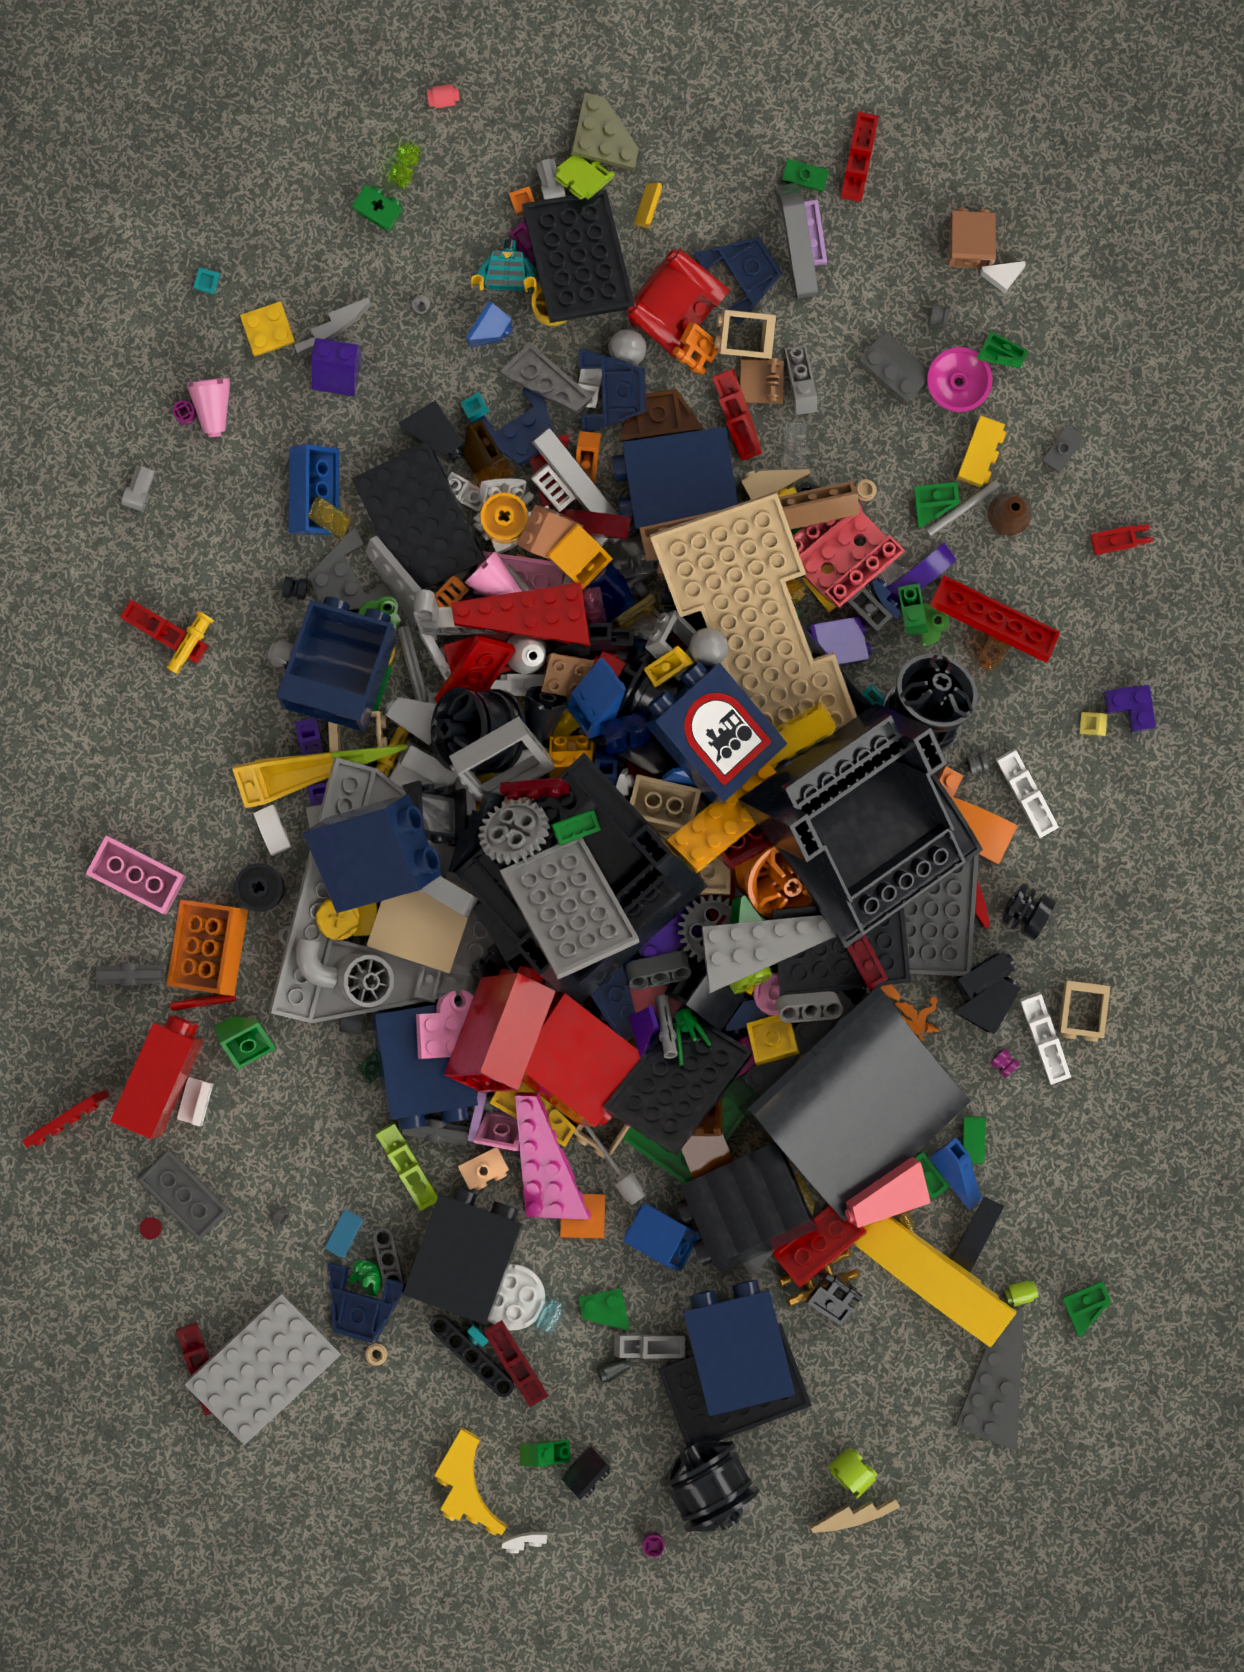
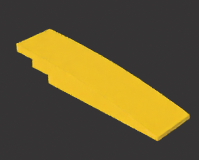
[854,1217,1017,1348]

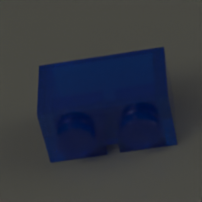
[600,711,649,755]

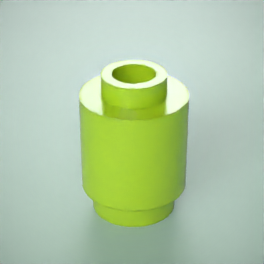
[1004,1280,1039,1307]

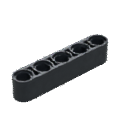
[430,1315,514,1397]

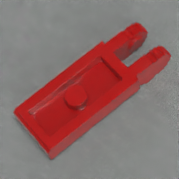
[1090,524,1153,556]

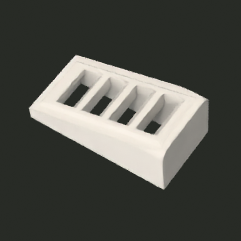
[530,464,575,512]

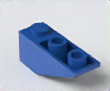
[929,1137,981,1210]

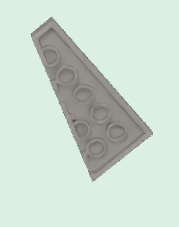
[702,915,836,994]

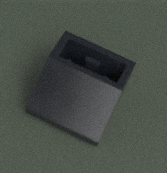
[561,1444,610,1500]

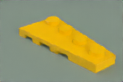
[489,1081,576,1147]

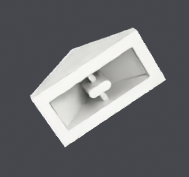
[980,261,1026,294]

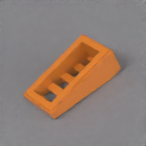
[434,575,470,607]

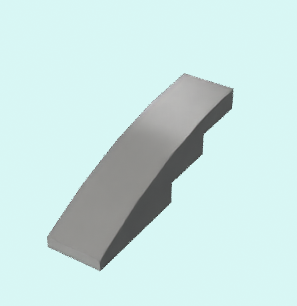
[294,297,372,357]

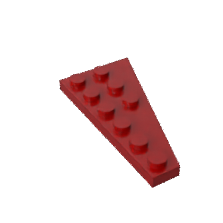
[451,582,590,647]

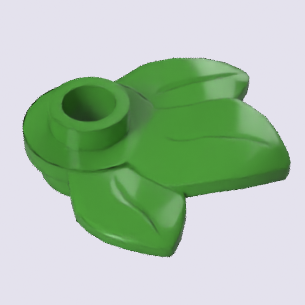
[358,596,400,630]
[921,603,950,646]

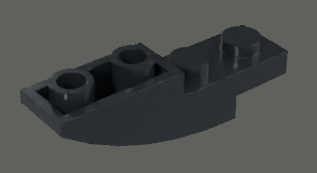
[546,623,634,656]

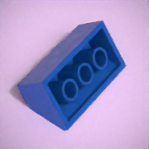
[289,444,339,535]

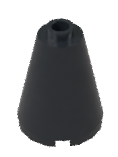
[525,686,568,747]

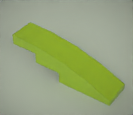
[375,1121,438,1211]

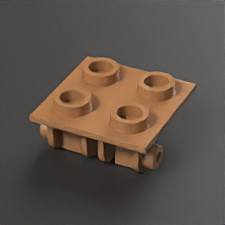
[740,358,784,404]
[541,652,594,697]

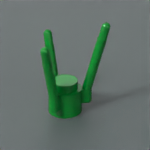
[673,1009,711,1065]

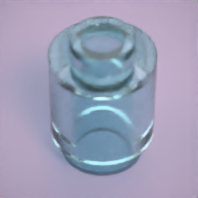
[536,1299,565,1334]

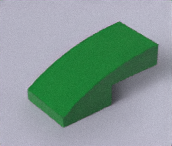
[962,1116,986,1164]

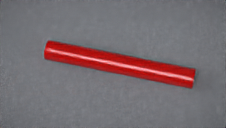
[170,993,237,1011]

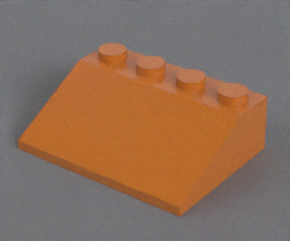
[166,899,248,996]

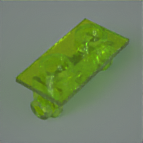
[389,141,421,188]

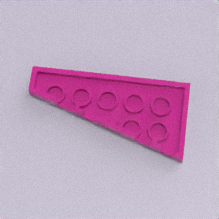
[515,1092,591,1219]

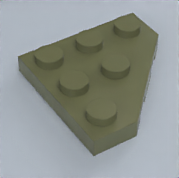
[571,92,639,171]

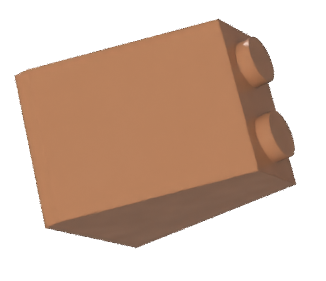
[948,208,996,268]
[517,505,583,560]

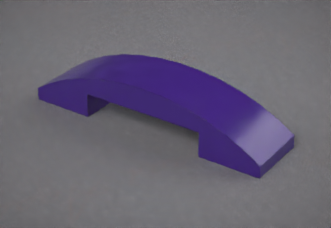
[886,543,957,606]
[295,718,328,806]

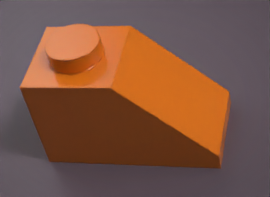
[576,431,601,484]

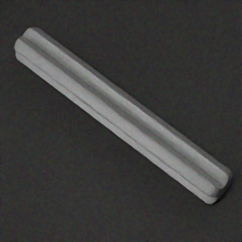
[398,626,429,703]

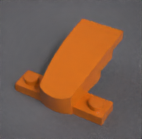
[937,766,1017,865]

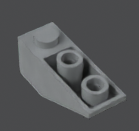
[785,345,818,415]

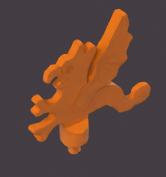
[895,996,939,1041]

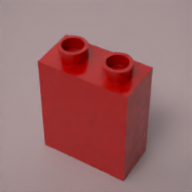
[444,966,555,1093]
[522,993,640,1127]
[110,1015,204,1139]

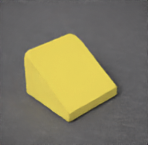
[1080,712,1107,736]

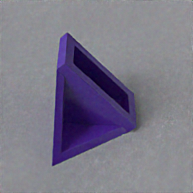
[629,1006,660,1058]

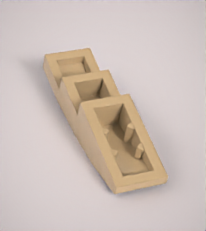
[810,1497,900,1533]

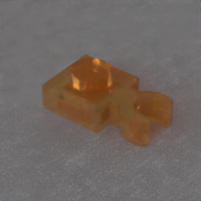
[473,460,514,487]

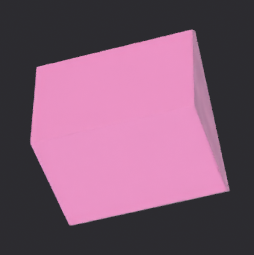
[474,1111,520,1151]

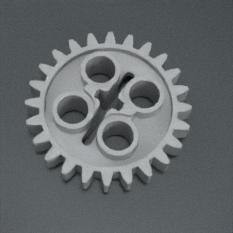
[478,798,550,865]

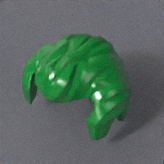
[349,1260,382,1297]

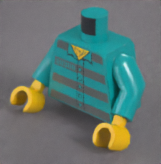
[471,239,538,292]

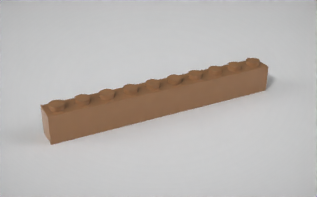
[639,481,860,561]

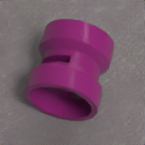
[173,400,197,425]
[990,1048,1020,1078]
[643,1532,665,1558]

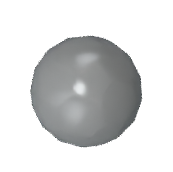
[608,329,646,365]
[689,627,728,667]

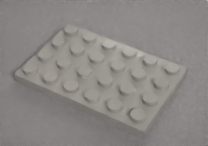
[500,837,639,979]
[184,1292,341,1445]

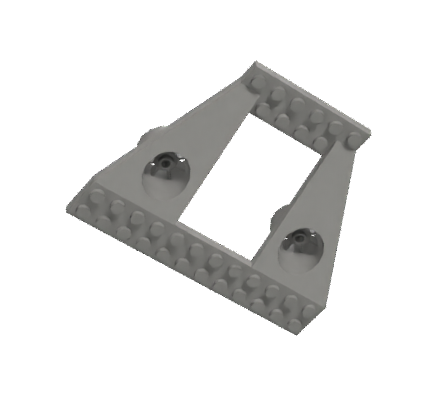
[269,757,494,1023]

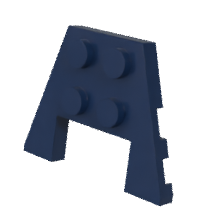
[693,237,782,326]
[578,349,646,432]
[468,388,554,466]
[327,1262,407,1343]

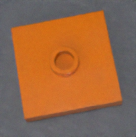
[560,1194,605,1239]

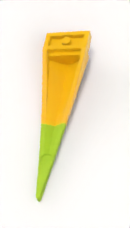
[232,745,408,808]

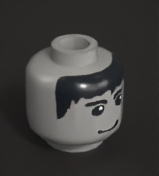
[268,640,295,671]

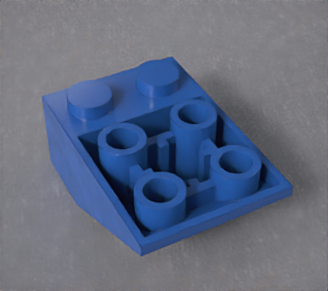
[567,658,626,739]

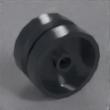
[234,863,285,912]

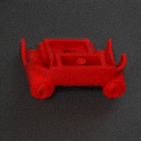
[626,248,730,358]

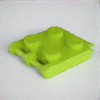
[554,155,615,200]

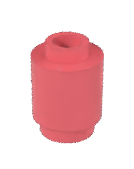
[427,84,460,108]

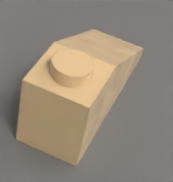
[741,469,811,500]

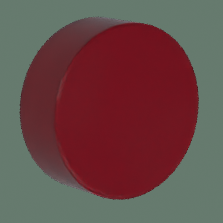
[140,1217,163,1239]

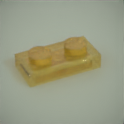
[307,497,351,538]

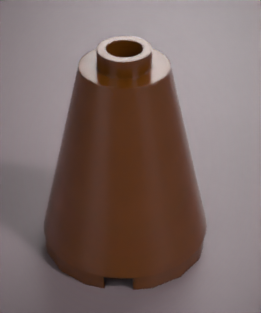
[988,493,1031,536]

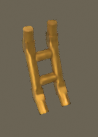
[777,1248,860,1307]

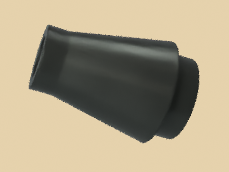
[596,1358,630,1384]

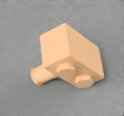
[458,1147,509,1191]

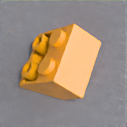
[547,523,612,590]
[549,735,595,779]

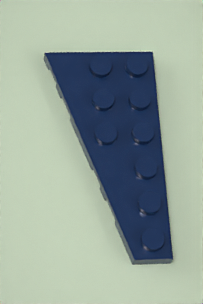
[590,964,636,1041]

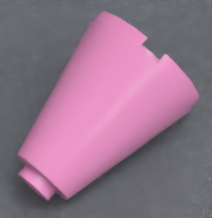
[187,378,230,437]
[465,551,522,597]

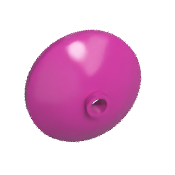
[927,347,992,412]

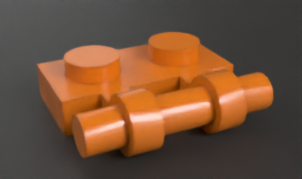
[673,322,717,375]

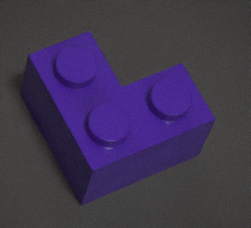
[1103,685,1156,733]

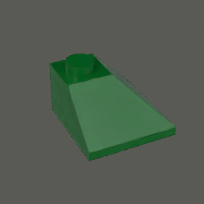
[213,1016,276,1070]

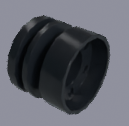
[1001,883,1056,941]

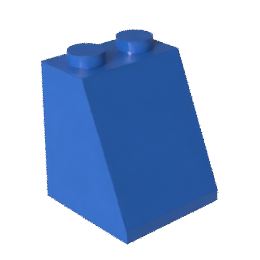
[623,1203,701,1272]

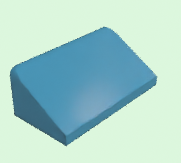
[325,1209,364,1259]

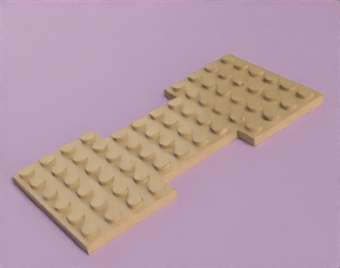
[650,491,857,755]

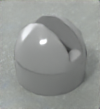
[412,294,431,314]

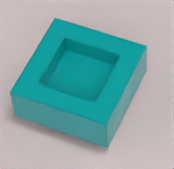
[193,267,221,295]
[461,392,490,422]
[467,1324,489,1347]

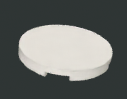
[489,1264,545,1330]

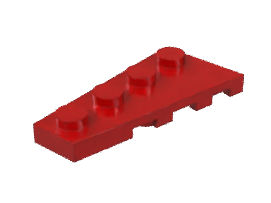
[22,1089,110,1148]

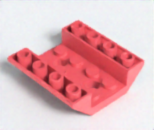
[793,503,905,608]

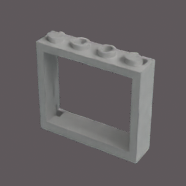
[449,717,555,802]

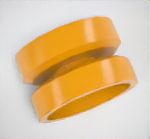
[481,493,529,544]

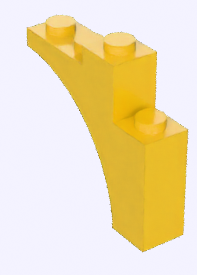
[434,1427,507,1536]

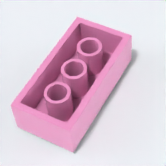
[86,835,187,915]

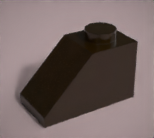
[463,420,503,474]

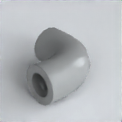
[296,938,338,989]

